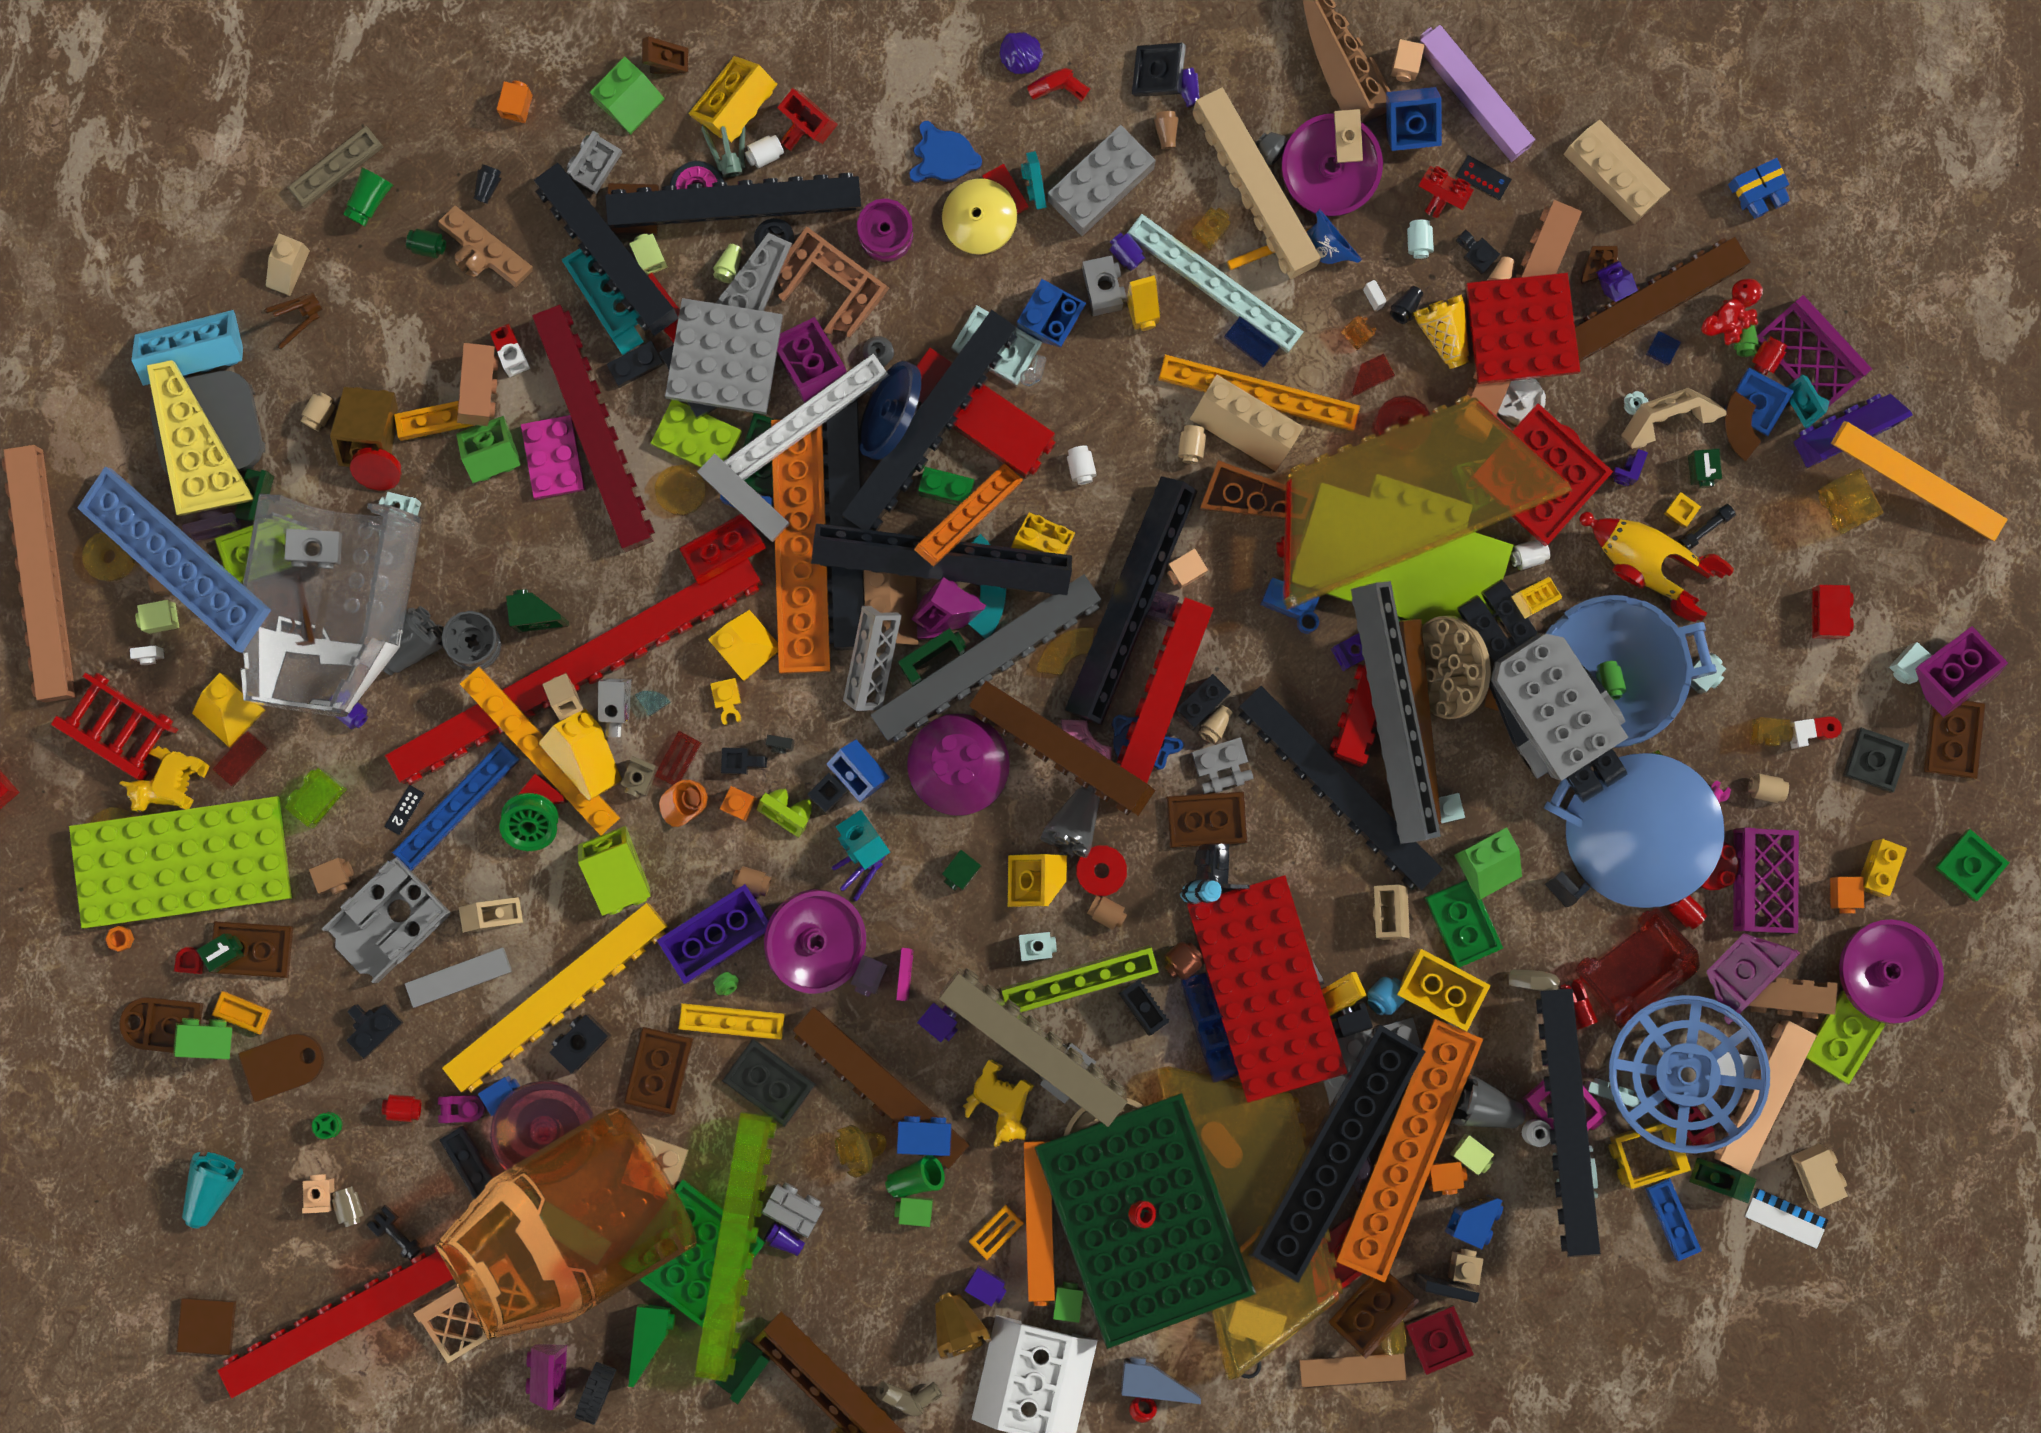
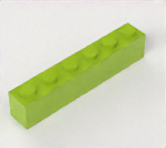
[1001,945,1159,1012]

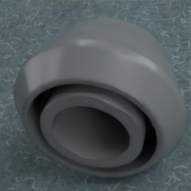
[1256,132,1288,165]

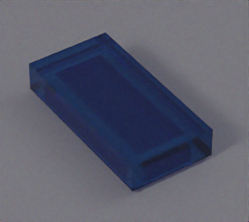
[1224,316,1280,368]

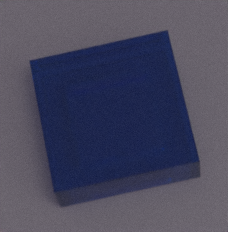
[1645,331,1681,366]

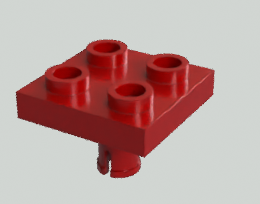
[1418,166,1474,218]

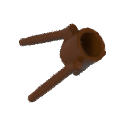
[265,292,323,349]

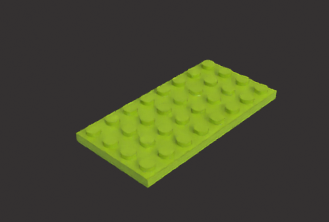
[69,796,292,929]

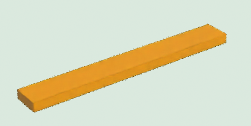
[1158,354,1360,431]
[1831,421,2008,541]

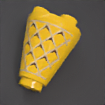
[1413,294,1469,369]

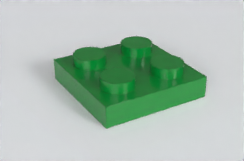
[1934,829,2010,902]

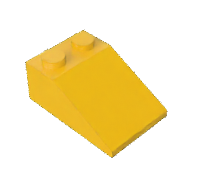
[539,708,622,801]

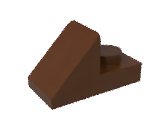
[642,36,688,74]

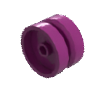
[857,198,914,262]

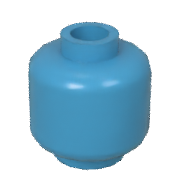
[1367,977,1405,1015]

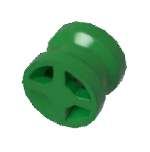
[312,1112,343,1139]

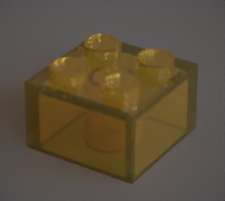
[1818,468,1884,535]

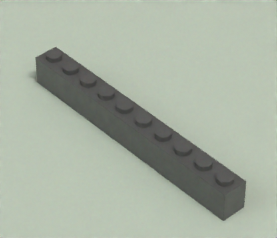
[871,574,1101,743]
[1351,581,1441,844]

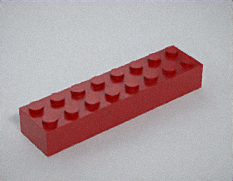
[1117,597,1214,783]

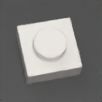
[130,645,164,665]

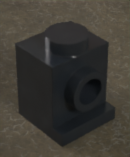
[807,773,848,814]
[1331,1003,1373,1038]

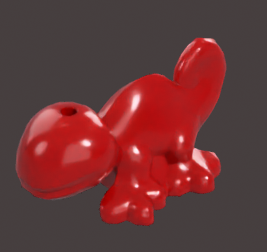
[1701,278,1763,345]

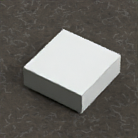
[1363,280,1386,312]

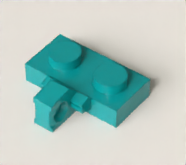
[1021,151,1047,209]

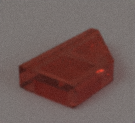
[1351,353,1395,398]

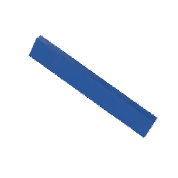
[392,742,520,871]

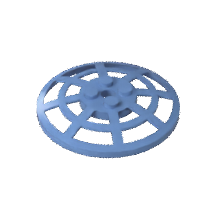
[1609,995,1770,1154]

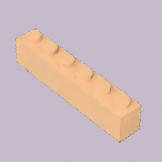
[1714,1020,1817,1175]

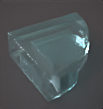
[635,691,671,716]

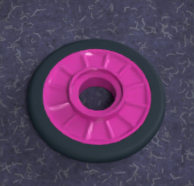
[670,161,724,189]

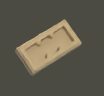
[1334,109,1363,163]

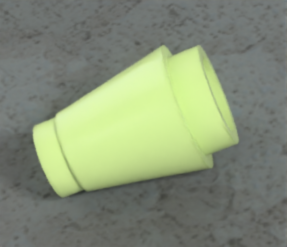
[713,244,742,283]

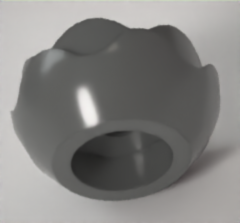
[862,336,894,367]

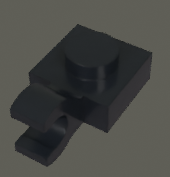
[1456,229,1501,275]
[721,748,767,775]

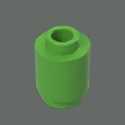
[1595,661,1627,700]

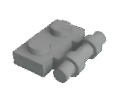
[1191,737,1254,794]

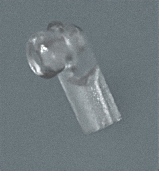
[1020,355,1047,386]

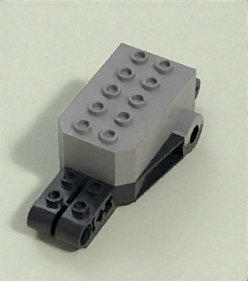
[1457,579,1629,803]

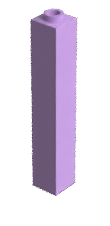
[1419,25,1535,162]

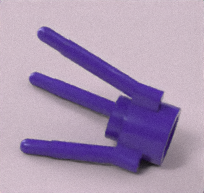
[832,856,886,901]

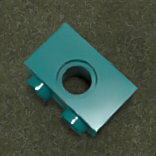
[836,809,890,870]

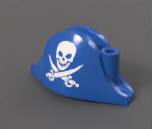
[1306,209,1362,264]

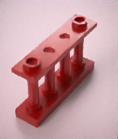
[51,672,178,780]

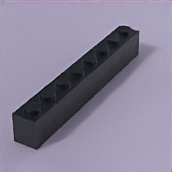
[534,163,679,336]

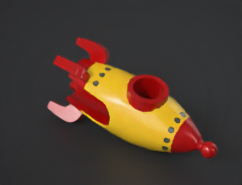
[1579,512,1734,623]

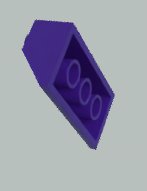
[1793,394,1913,468]
[657,884,770,984]

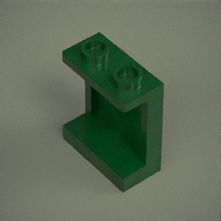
[898,628,966,687]

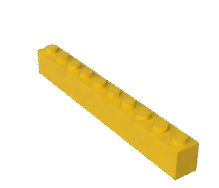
[442,903,669,1093]

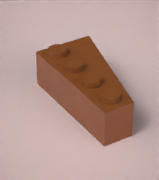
[1200,460,1314,521]

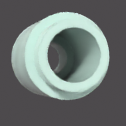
[1407,220,1434,259]

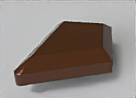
[1581,246,1618,283]

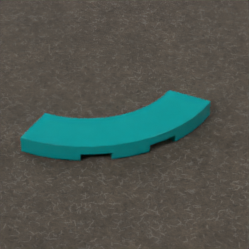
[968,534,1006,639]

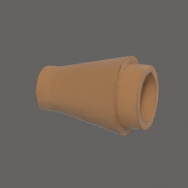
[1154,111,1178,149]

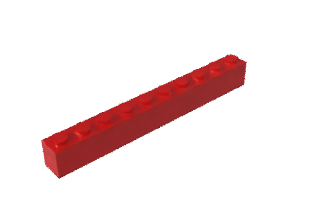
[217,1242,471,1399]

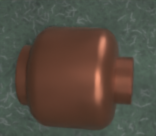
[1164,942,1203,980]

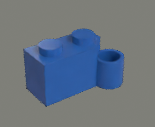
[1260,577,1320,634]

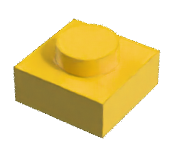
[1664,492,1701,529]

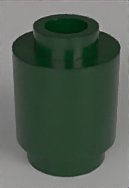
[406,229,446,259]

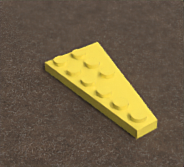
[147,360,253,516]

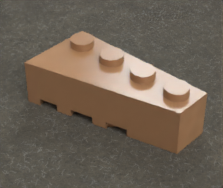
[1748,977,1838,1019]

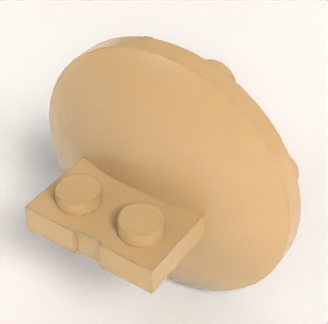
[1422,616,1491,719]

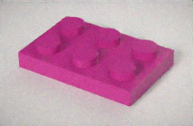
[521,415,585,500]

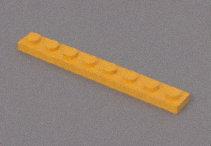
[460,666,620,836]

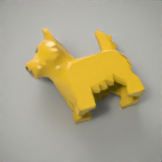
[119,746,210,812]
[963,1059,1034,1147]

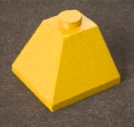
[708,610,778,681]
[192,673,265,748]
[1008,854,1067,907]

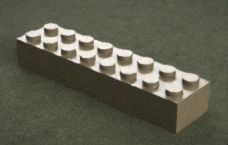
[939,967,1128,1127]

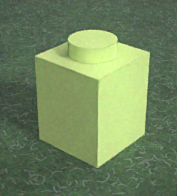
[629,233,667,275]
[135,600,179,634]
[1450,1134,1494,1175]

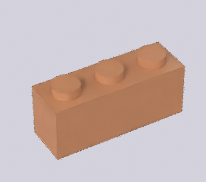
[457,343,499,426]

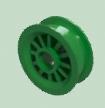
[499,793,559,851]

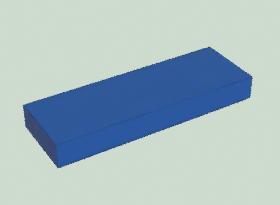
[1645,1178,1702,1261]

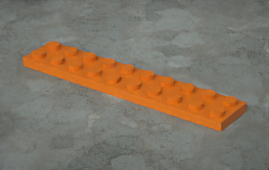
[771,420,831,674]
[1335,1018,1483,1282]

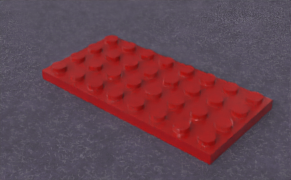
[1186,875,1348,1103]

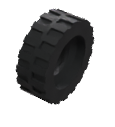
[575,1362,616,1425]

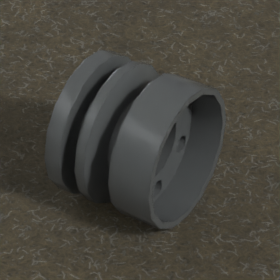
[442,611,502,671]

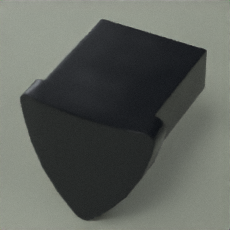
[1545,871,1590,907]

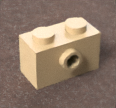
[1373,885,1410,940]
[1791,1143,1848,1209]

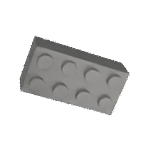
[1048,125,1156,236]

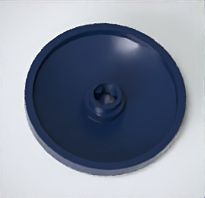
[859,361,921,460]

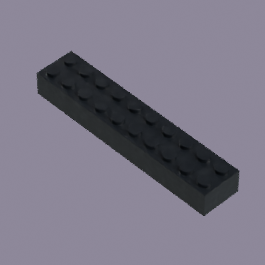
[1248,1025,1425,1283]

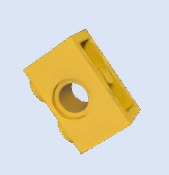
[1860,839,1907,897]

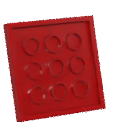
[1466,273,1581,384]
[1470,403,1613,547]

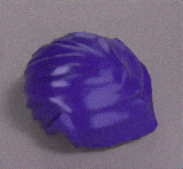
[999,32,1043,74]

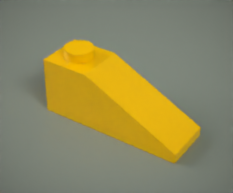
[1126,275,1160,331]

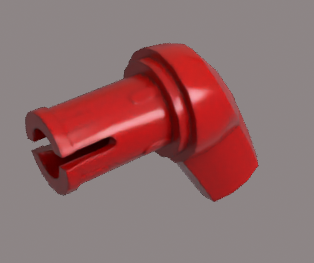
[1027,68,1091,102]

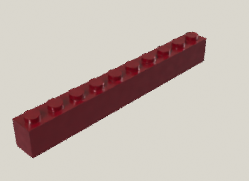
[532,305,655,553]

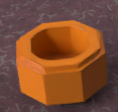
[105,926,134,952]

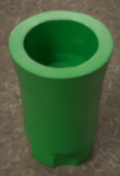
[343,167,394,227]
[885,1155,945,1198]

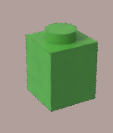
[894,1196,933,1227]
[1053,1281,1083,1323]

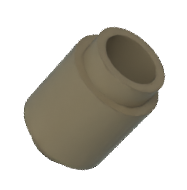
[331,1186,364,1227]

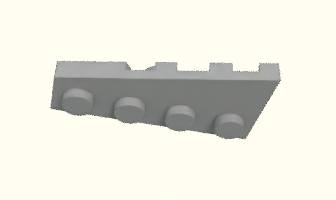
[716,233,792,311]

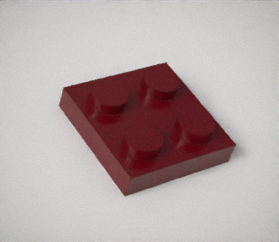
[1404,1305,1474,1375]

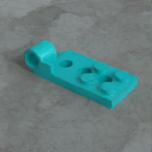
[562,249,644,355]

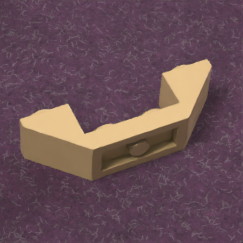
[1622,388,1727,449]

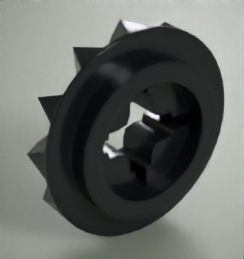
[754,218,795,248]

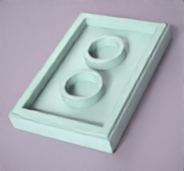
[951,305,1042,387]

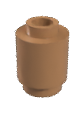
[732,866,772,898]
[1087,895,1127,930]

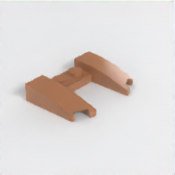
[777,226,890,338]

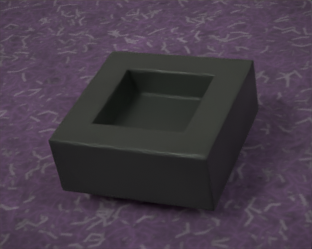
[766,735,795,754]

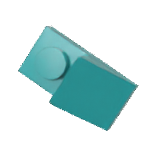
[1787,374,1830,428]

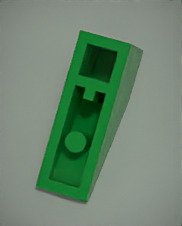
[628,1304,675,1387]

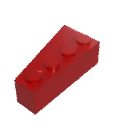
[1329,661,1377,768]

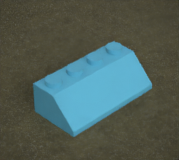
[131,310,243,386]

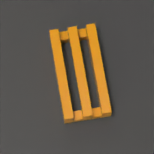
[969,1204,1024,1260]

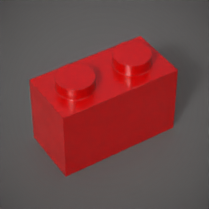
[1812,584,1854,639]

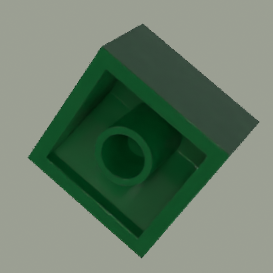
[506,589,569,633]

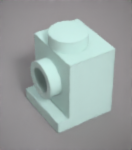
[378,492,421,527]
[1019,932,1057,961]

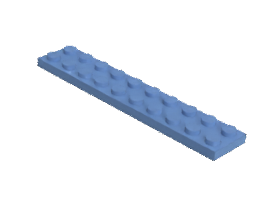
[78,467,271,653]

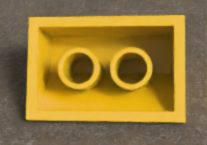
[688,56,777,143]
[1397,948,1491,1032]

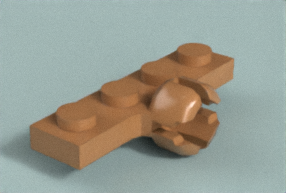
[438,206,533,288]

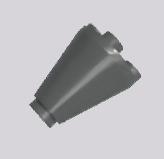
[383,606,444,675]
[1040,786,1100,858]

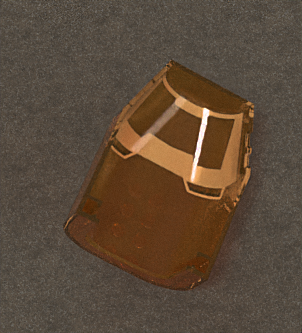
[435,1108,696,1339]

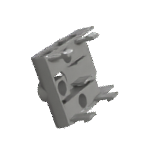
[322,857,451,983]

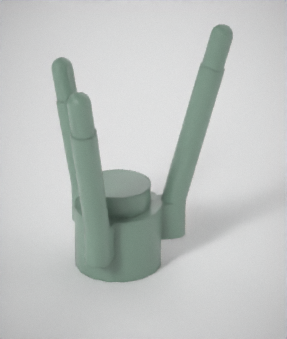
[701,126,746,178]

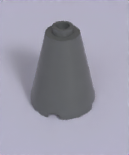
[1451,1074,1526,1129]

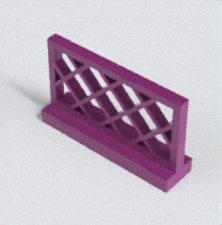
[1757,295,1872,407]
[1733,827,1799,933]

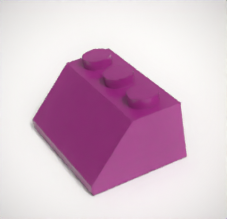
[1915,626,2008,717]

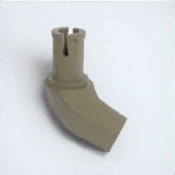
[1509,969,1560,991]
[876,1382,943,1417]

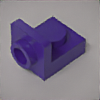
[1609,449,1648,486]

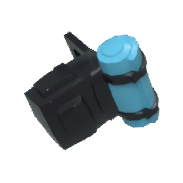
[1180,844,1249,904]

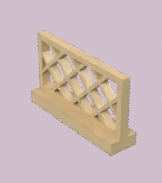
[413,1253,539,1363]

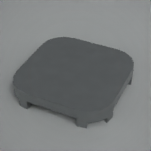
[150,371,265,474]

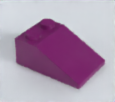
[777,317,847,403]
[526,1344,567,1410]

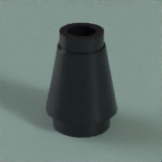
[473,164,502,204]
[1390,286,1423,324]

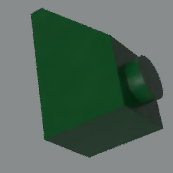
[1689,1158,1757,1204]

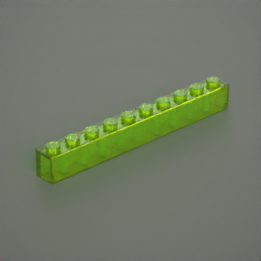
[694,1111,777,1382]

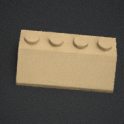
[1564,120,1670,225]
[1189,374,1304,472]

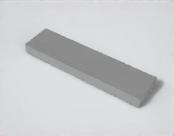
[697,453,790,542]
[405,948,512,1008]

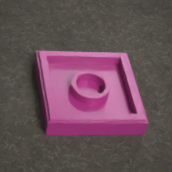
[896,948,914,1001]

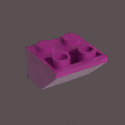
[911,577,986,633]

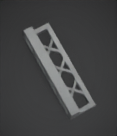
[843,606,901,711]

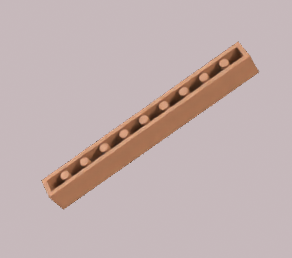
[1453,200,1582,444]
[2,445,76,703]

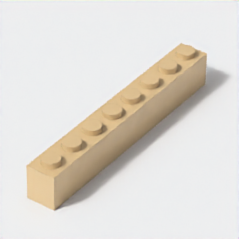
[1193,87,1321,279]

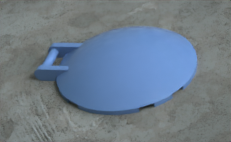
[1546,595,1717,748]
[1544,753,1724,908]

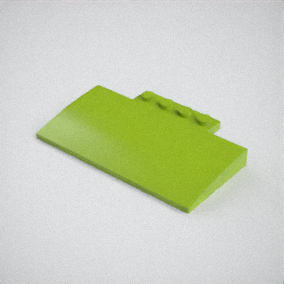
[1289,474,1513,625]

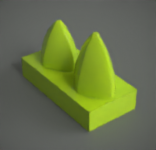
[757,789,811,838]

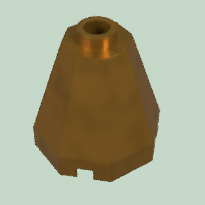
[935,1292,992,1360]

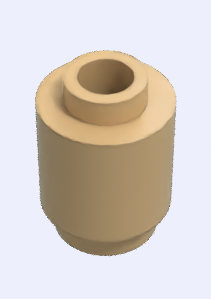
[300,392,336,432]
[1178,425,1206,464]
[1748,773,1789,803]

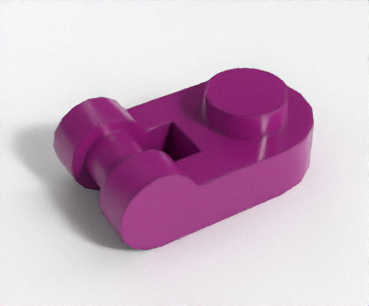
[438,1095,486,1123]

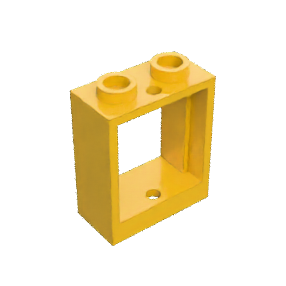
[1609,1121,1691,1189]

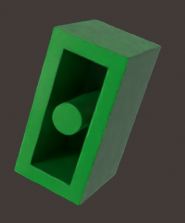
[918,467,975,506]

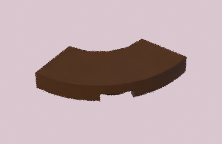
[1724,391,1761,462]

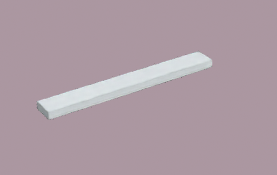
[724,353,889,480]

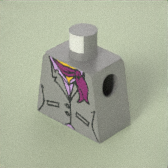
[598,678,631,737]

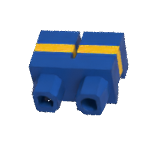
[1728,158,1790,219]

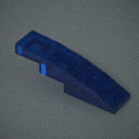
[1181,973,1238,1083]

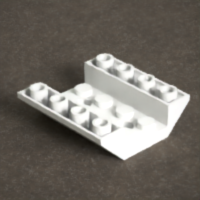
[972,1315,1098,1433]

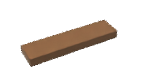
[1299,1352,1406,1387]

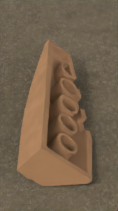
[1303,0,1391,123]

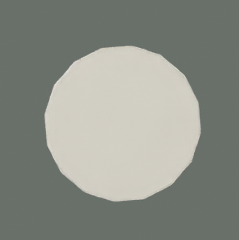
[1498,379,1546,425]

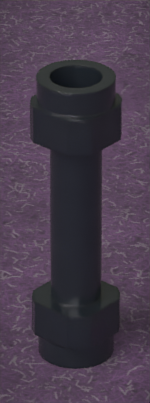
[1678,503,1736,550]

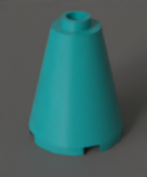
[182,1152,243,1228]

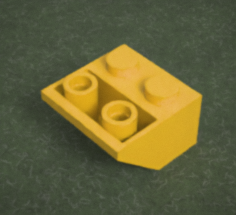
[1011,512,1075,555]

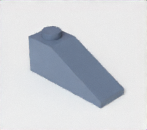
[1121,1356,1201,1404]

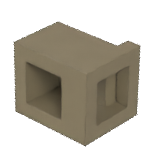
[621,756,659,798]

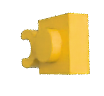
[710,678,741,725]

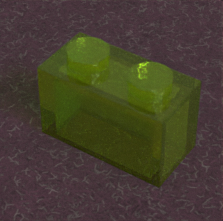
[284,768,347,828]

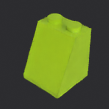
[578,826,651,916]

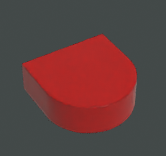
[174,947,204,974]

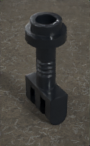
[367,1205,421,1260]

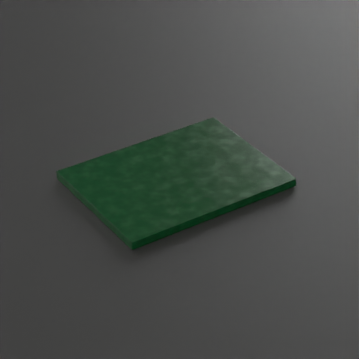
[1035,1093,1256,1349]

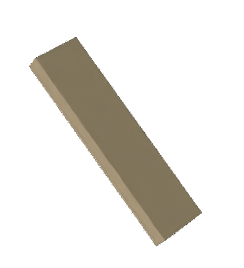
[287,126,383,209]

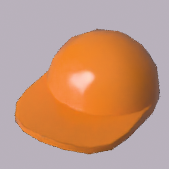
[659,780,708,827]

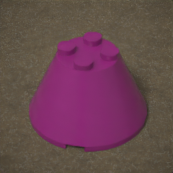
[907,714,1010,816]

